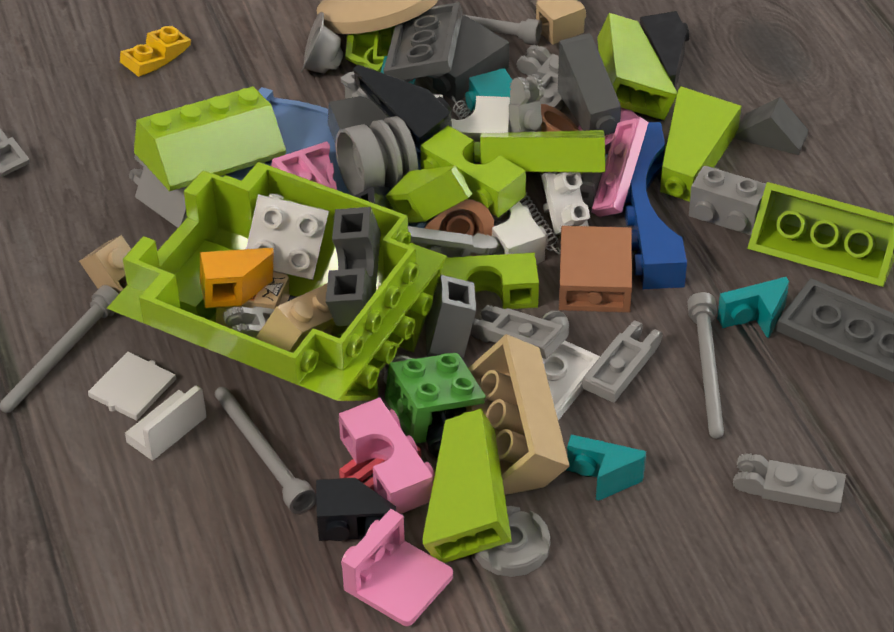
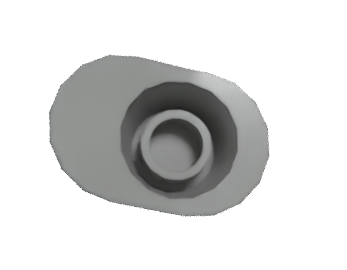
[301,12,343,73]

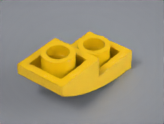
[120,26,191,77]

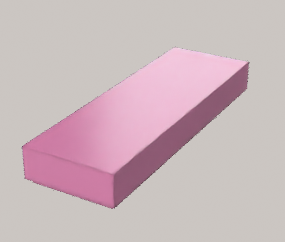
[591,117,649,217]

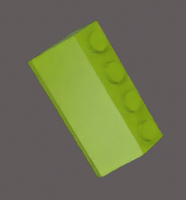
[134,86,286,192]
[747,182,894,287]

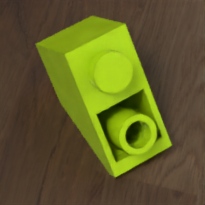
[386,166,472,223]

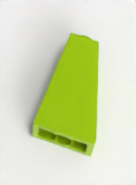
[597,13,677,120]
[660,86,742,202]
[474,130,605,173]
[422,408,512,563]

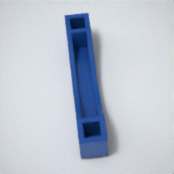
[625,122,687,289]

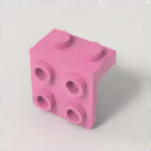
[341,509,453,626]

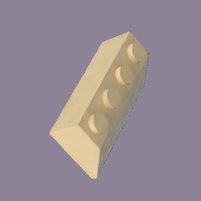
[465,334,570,495]

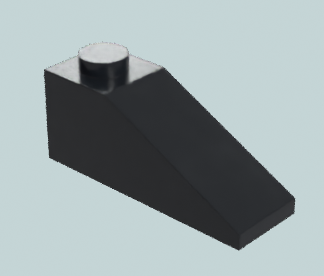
[640,11,689,89]
[353,65,452,151]

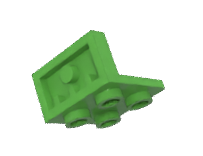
[384,353,486,443]

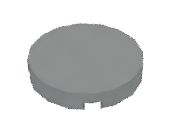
[474,506,550,577]

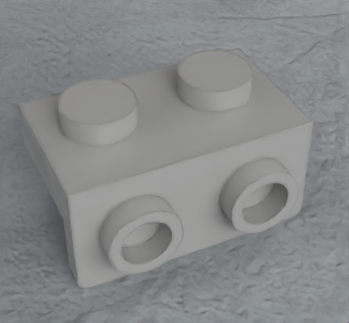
[689,166,766,235]

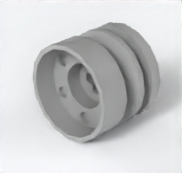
[335,116,418,196]

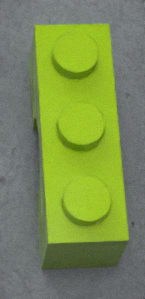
[421,125,526,218]
[441,253,539,309]

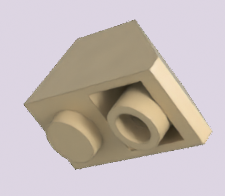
[536,0,586,45]
[79,235,131,294]

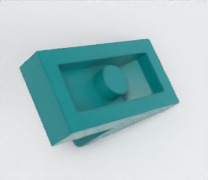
[717,277,789,338]
[566,434,646,501]

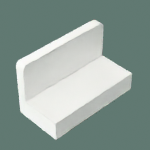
[125,385,206,461]

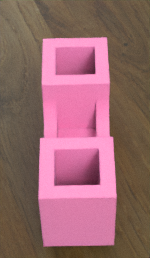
[339,398,435,514]

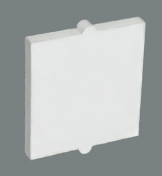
[88,352,176,421]

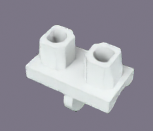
[541,172,590,235]

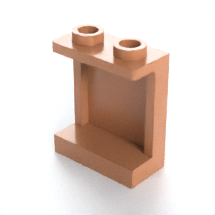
[559,226,632,312]

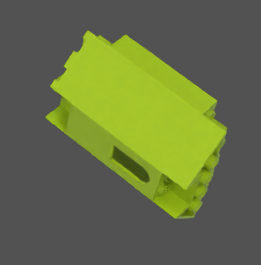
[106,162,447,401]

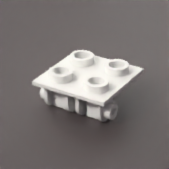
[246,194,329,280]

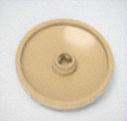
[317,0,438,34]

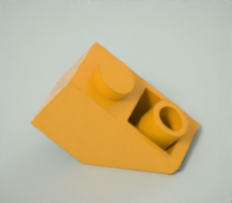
[200,248,274,308]

